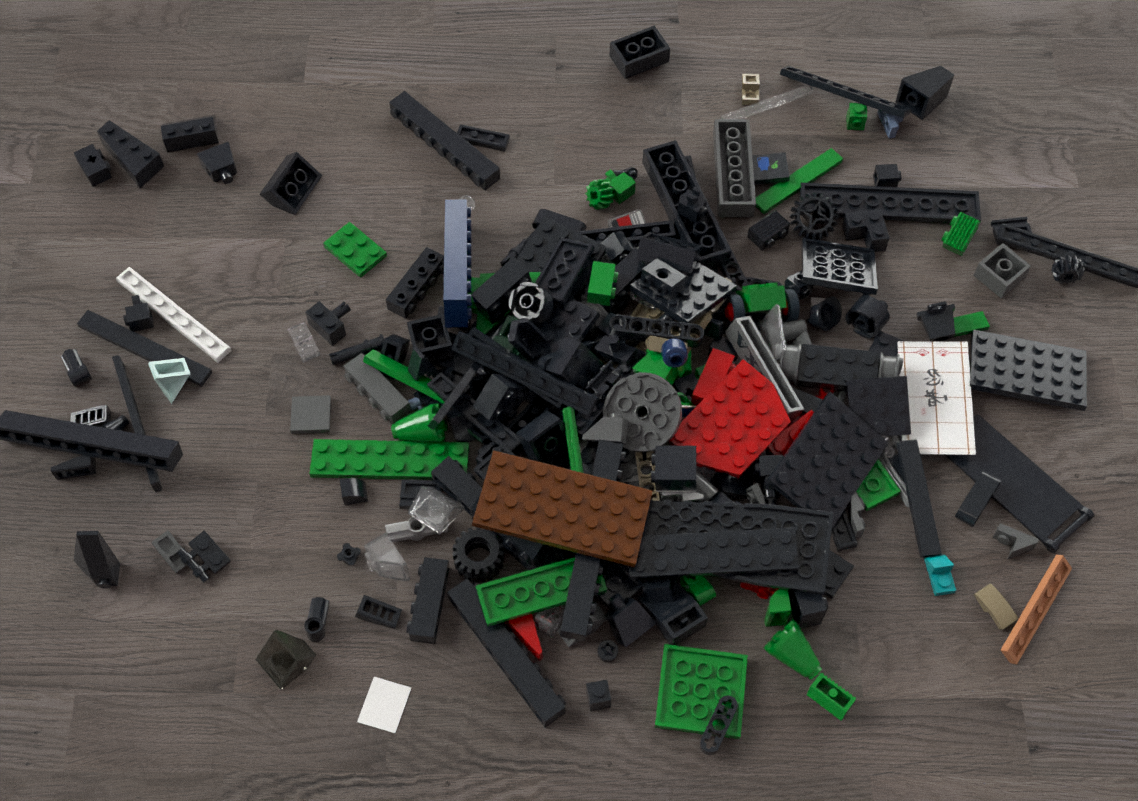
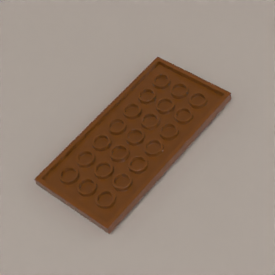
[472,450,653,567]

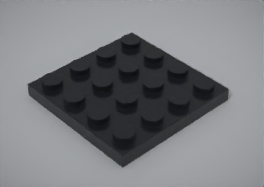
[801,238,878,295]
[630,262,737,324]

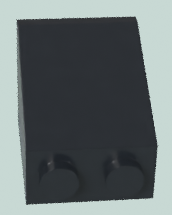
[895,66,954,120]

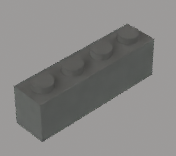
[344,353,411,424]

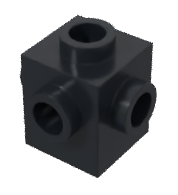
[784,270,813,300]

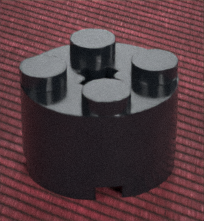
[509,282,553,324]
[845,293,890,338]

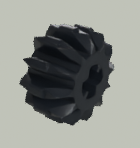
[1051,255,1085,285]

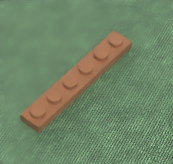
[1001,555,1072,664]

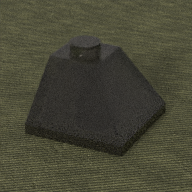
[255,630,316,690]

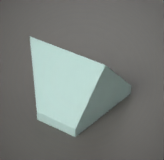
[148,358,190,404]

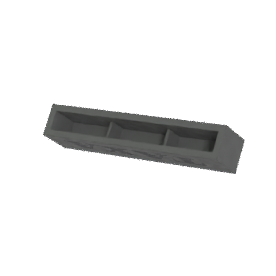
[725,316,804,423]

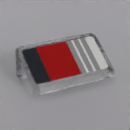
[608,209,646,228]

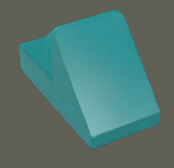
[924,554,956,596]

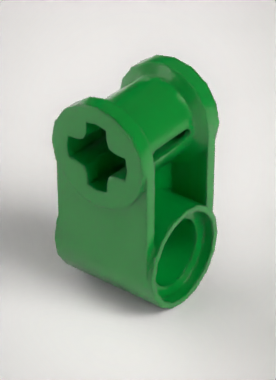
[680,575,716,607]

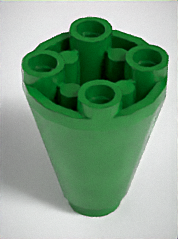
[391,403,448,442]
[763,619,822,680]

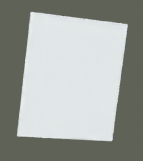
[357,677,411,733]

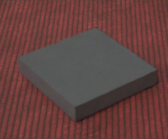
[290,395,331,434]

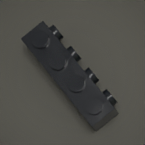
[386,247,444,319]

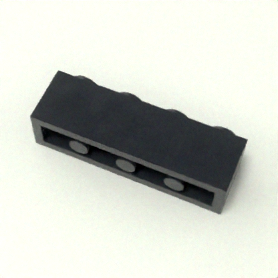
[406,557,450,644]

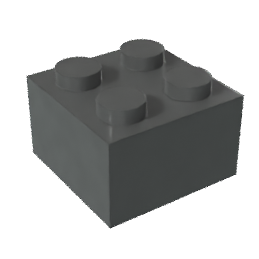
[973,243,1031,298]

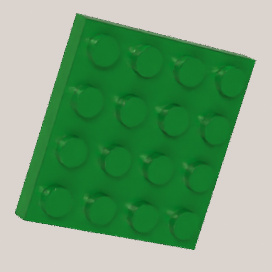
[654,644,748,739]

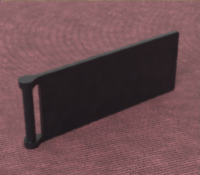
[944,414,1095,553]

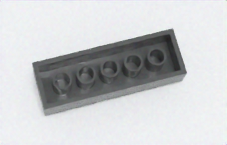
[713,119,756,217]

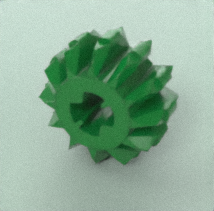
[585,179,615,210]

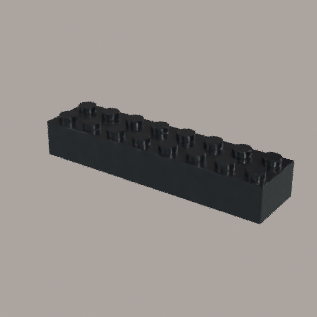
[642,140,732,269]

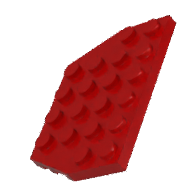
[668,359,791,478]

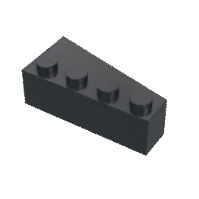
[97,120,164,188]

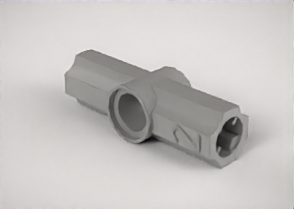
[385,514,448,543]

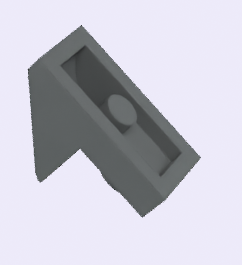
[993,523,1039,559]

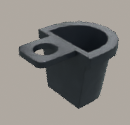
[916,301,955,343]

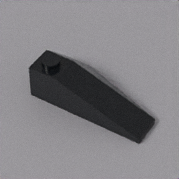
[74,531,120,588]

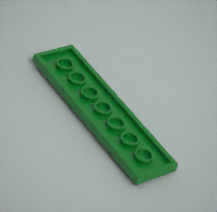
[310,439,469,480]

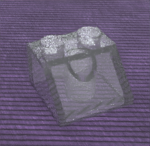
[364,533,411,582]

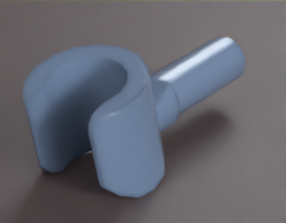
[408,398,423,411]

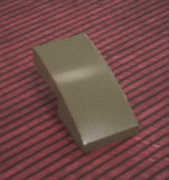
[742,74,760,106]
[974,584,1019,630]

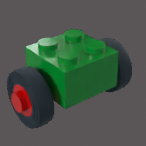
[724,282,800,326]

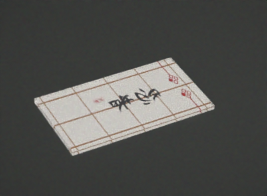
[897,341,976,455]

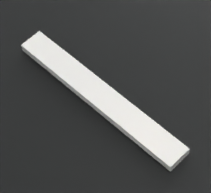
[116,267,232,363]

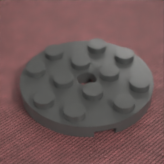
[603,372,682,452]

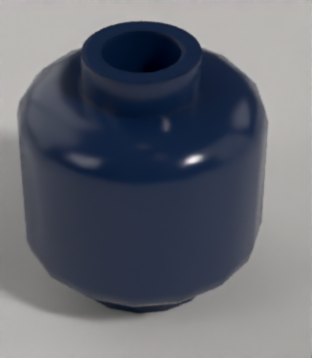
[661,338,688,368]

